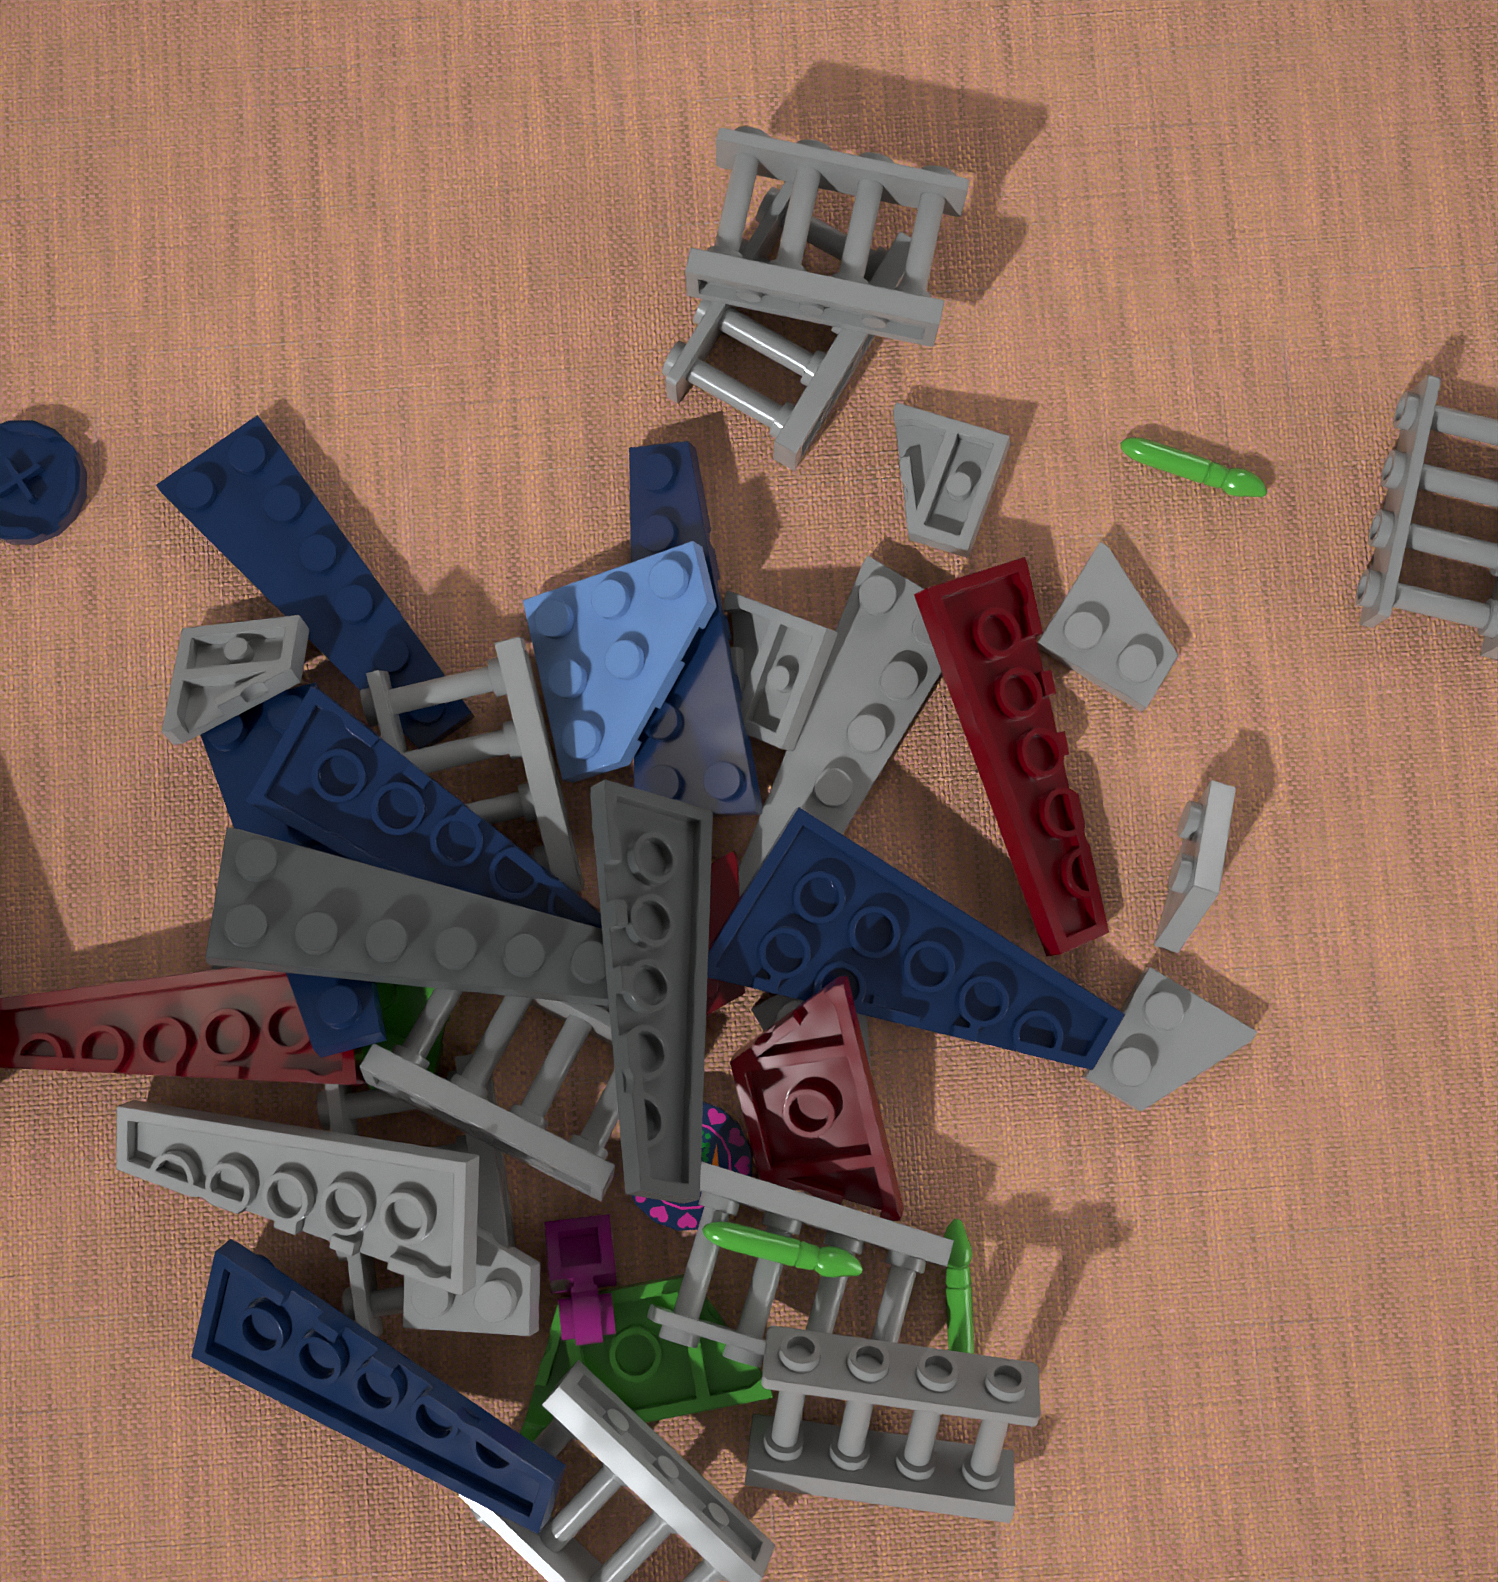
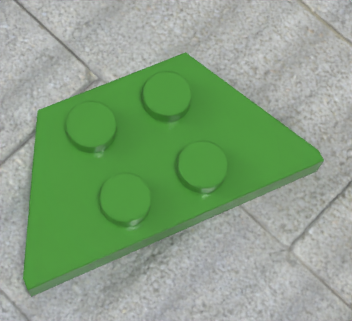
[520,1274,773,1442]

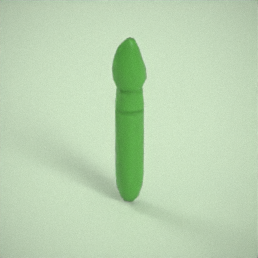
[1120,437,1267,497]
[944,1219,974,1354]
[702,1221,863,1278]

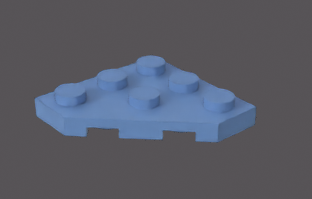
[523,541,717,783]

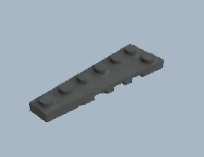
[590,779,713,1204]
[205,827,609,1006]

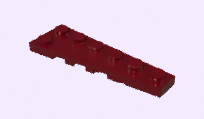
[914,557,1109,957]
[0,967,365,1085]

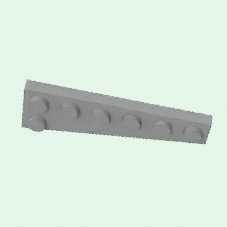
[739,556,942,897]
[116,1100,479,1295]

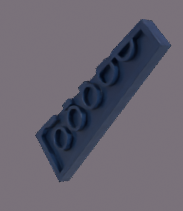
[156,415,475,749]
[629,441,762,817]
[200,682,387,1058]
[245,686,602,929]
[191,1239,566,1534]

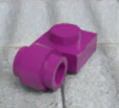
[544,1214,617,1346]

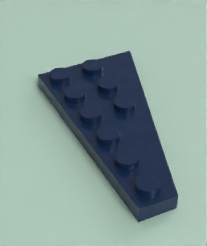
[707,807,1125,1070]

